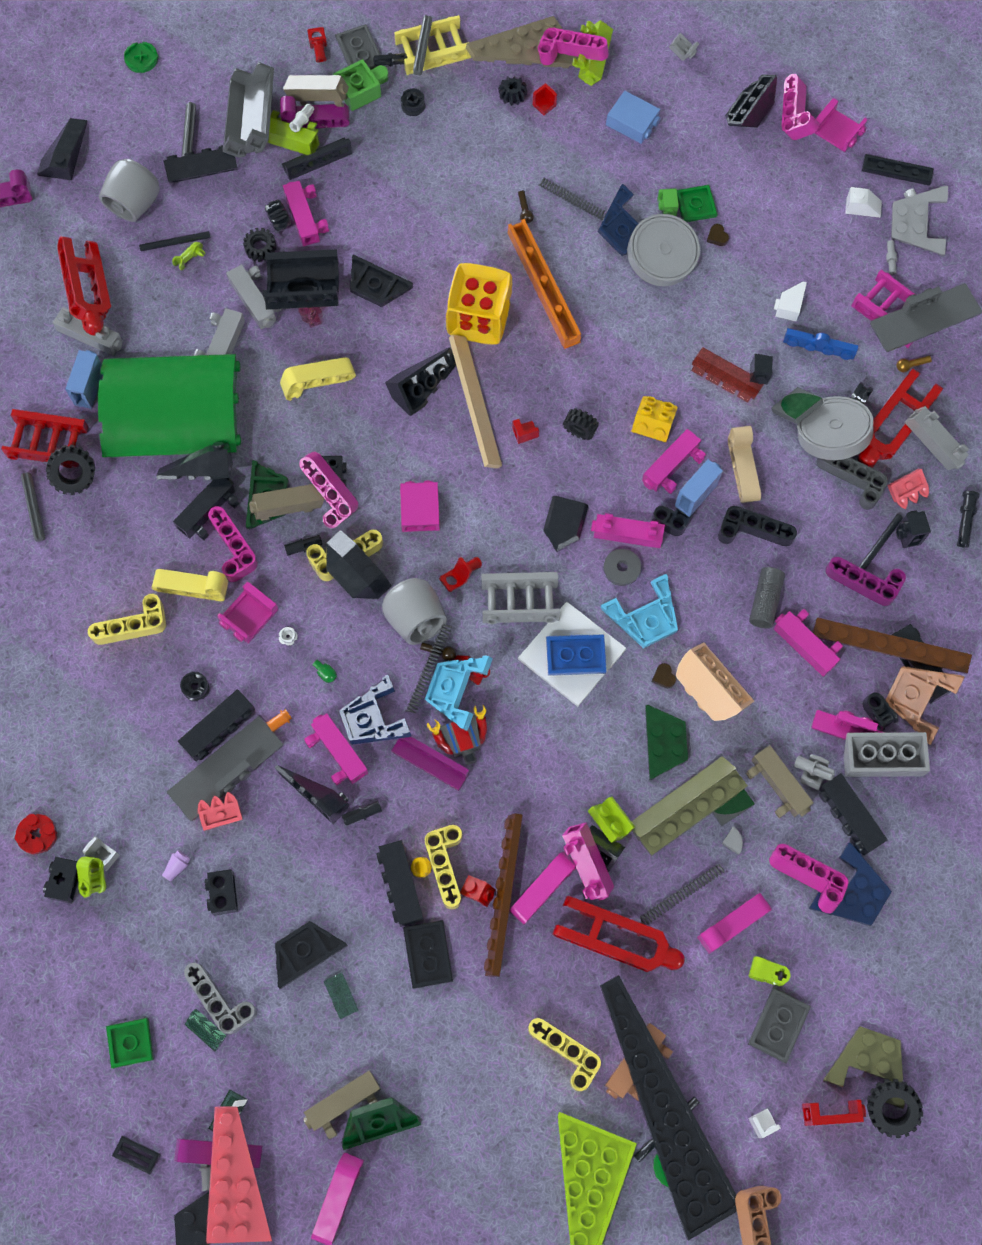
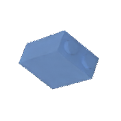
[606,90,661,144]
[65,350,103,409]
[675,459,723,517]

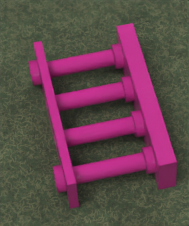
[851,269,916,348]

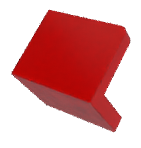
[532,83,557,115]
[512,419,539,444]

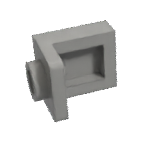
[669,33,699,61]
[800,754,829,790]
[82,836,120,871]

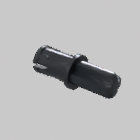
[373,53,407,67]
[284,535,322,556]
[342,800,382,826]

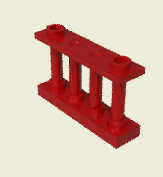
[1,409,89,468]

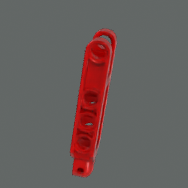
[57,236,111,336]
[857,368,944,468]
[552,896,685,972]

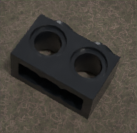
[204,869,238,916]

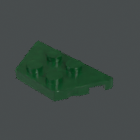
[245,460,289,530]
[645,705,688,780]
[341,1097,421,1150]

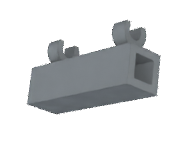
[226,264,282,329]
[53,307,122,356]
[193,308,245,356]
[904,406,969,470]

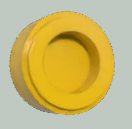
[411,857,432,878]

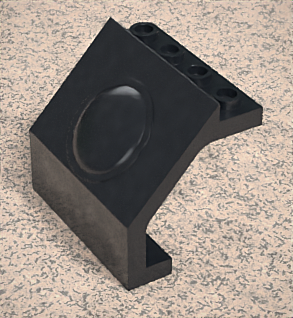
[263,249,339,310]

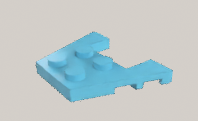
[600,574,678,649]
[425,656,493,731]

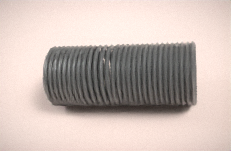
[749,567,785,629]

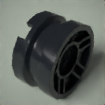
[401,88,425,116]
[850,382,873,404]
[180,672,209,701]

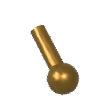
[896,355,932,372]

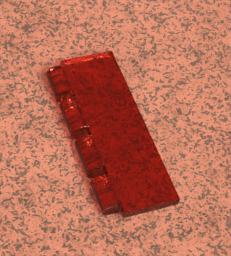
[691,347,764,403]

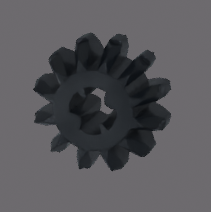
[498,75,527,106]
[265,199,291,231]

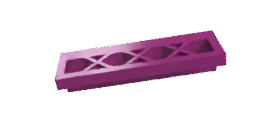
[391,737,469,791]

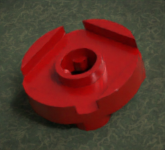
[15,814,57,855]

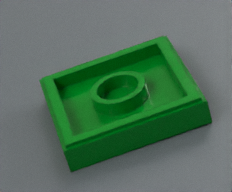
[677,185,718,222]
[106,1018,154,1069]

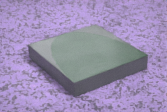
[771,387,824,424]
[713,789,755,826]

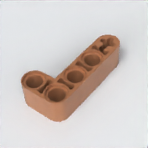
[735,1186,781,1245]

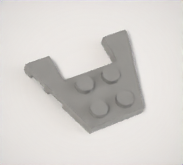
[891,186,948,256]

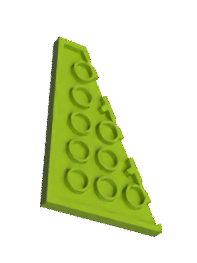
[558,1112,637,1245]

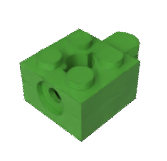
[333,59,388,112]

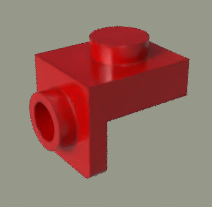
[460,875,496,907]

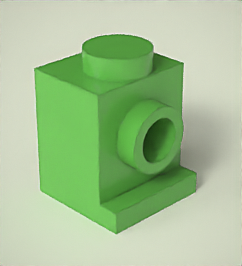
[657,189,678,216]

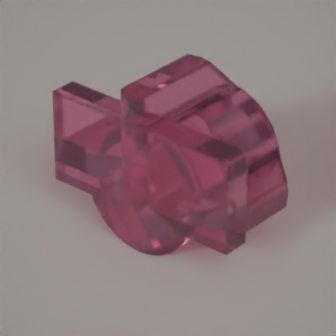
[299,307,322,328]

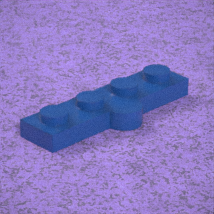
[783,328,858,360]

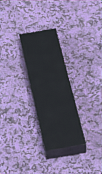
[862,154,934,186]

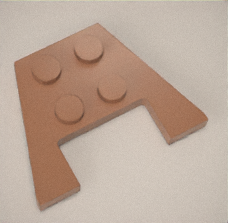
[886,666,965,745]

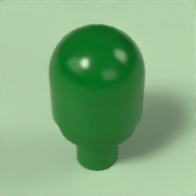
[312,659,337,683]

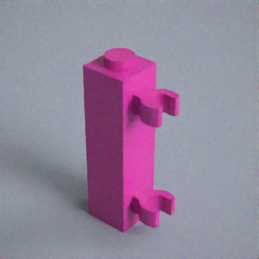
[283,181,329,247]
[642,429,706,494]
[591,513,665,548]
[774,609,843,677]
[304,713,368,786]
[562,822,614,900]

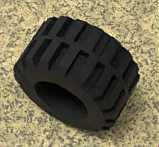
[46,445,95,495]
[867,1079,923,1138]

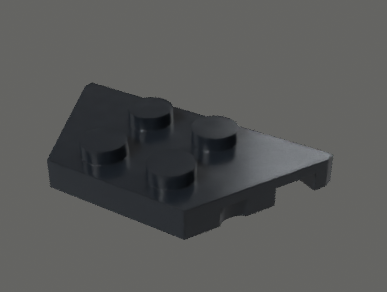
[350,254,413,307]
[275,921,348,989]
[174,1191,211,1245]

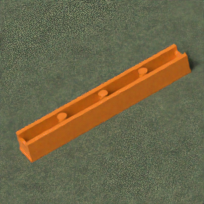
[507,219,581,349]

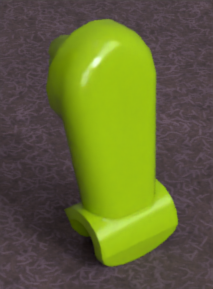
[172,242,206,271]

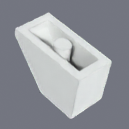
[845,187,882,218]
[774,282,807,321]

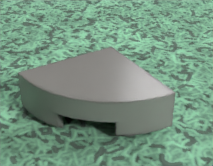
[722,827,743,855]

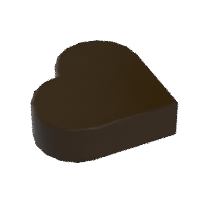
[707,224,729,246]
[651,663,676,689]

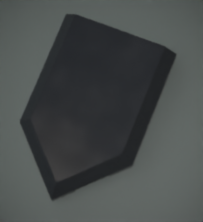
[543,496,589,552]

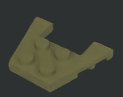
[823,1026,905,1109]

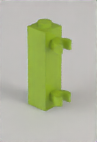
[572,20,613,86]
[267,110,320,155]

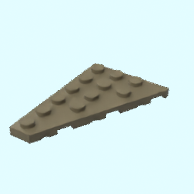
[466,16,578,68]

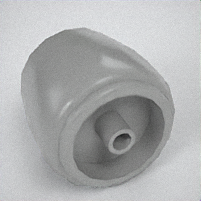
[98,158,160,222]
[382,578,447,645]

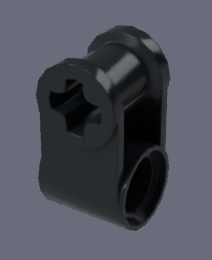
[862,692,898,731]

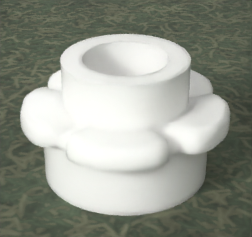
[279,627,298,646]

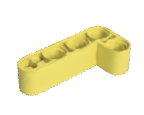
[280,357,356,401]
[306,530,383,581]
[152,569,228,601]
[88,594,166,645]
[425,825,462,910]
[528,1018,601,1091]

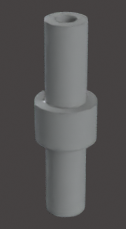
[886,240,897,275]

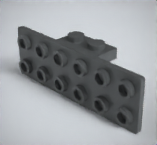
[870,283,982,352]
[167,716,283,821]

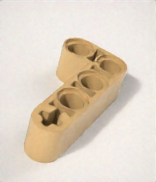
[728,426,761,503]

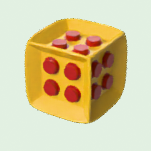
[446,263,512,345]

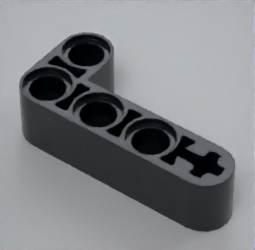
[652,506,697,536]
[718,506,797,547]

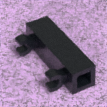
[173,478,240,541]

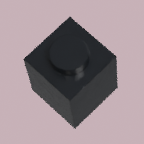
[750,354,773,385]

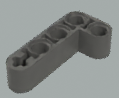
[816,458,888,510]

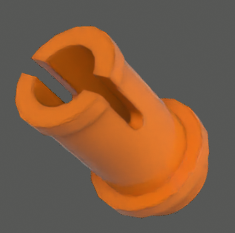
[266,709,292,732]

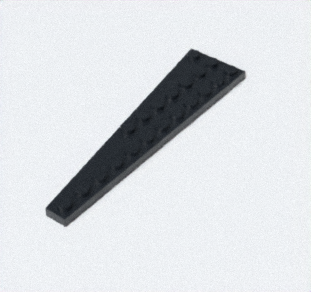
[600,975,737,1241]

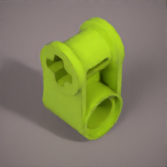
[76,856,106,898]
[748,956,790,986]

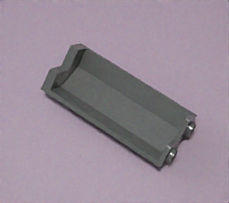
[223,62,274,158]

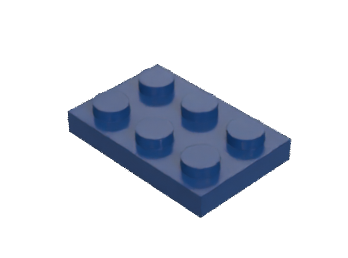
[546,634,607,676]

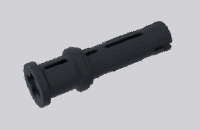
[957,491,980,548]

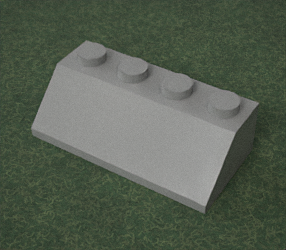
[844,732,930,777]

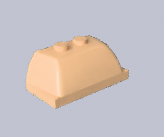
[676,643,754,721]

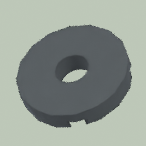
[603,549,641,586]

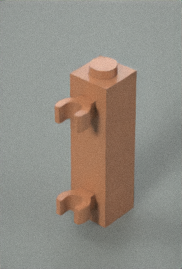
[604,1023,673,1101]

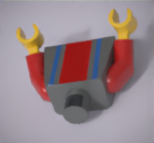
[427,704,487,765]

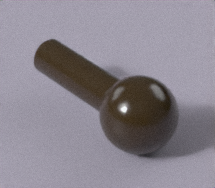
[518,190,534,223]
[420,642,456,661]

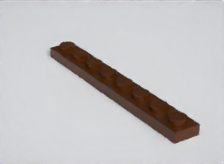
[813,617,972,674]
[484,813,523,977]

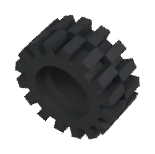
[243,228,277,262]
[563,408,599,440]

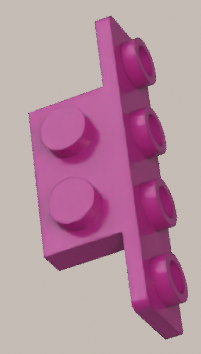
[811,710,885,740]

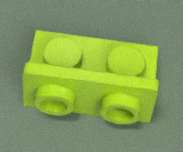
[588,796,635,843]

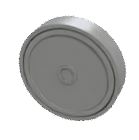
[627,214,700,286]
[797,396,873,460]

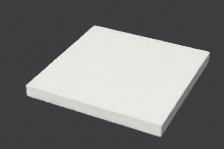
[518,602,626,707]

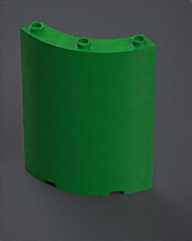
[98,354,241,457]

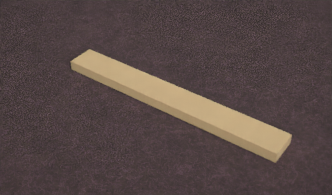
[449,335,502,468]

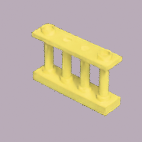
[394,15,471,75]

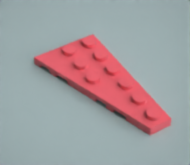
[206,1106,272,1243]

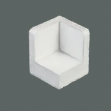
[748,1109,781,1138]

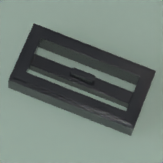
[112,1136,160,1175]

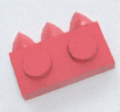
[887,469,929,509]
[198,792,243,831]

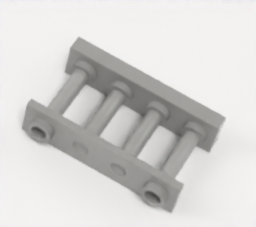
[481,572,560,624]

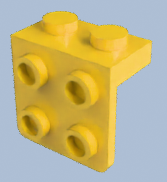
[631,396,678,442]

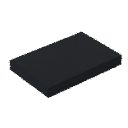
[403,920,453,989]

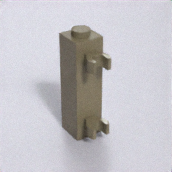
[283,75,349,107]
[249,484,324,521]
[745,745,814,818]
[303,1070,381,1140]

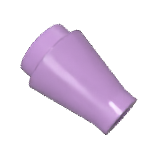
[162,850,191,882]

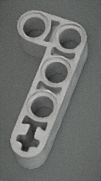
[184,963,257,1035]

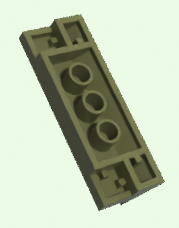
[631,756,748,856]

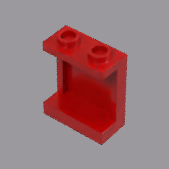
[802,1100,866,1126]

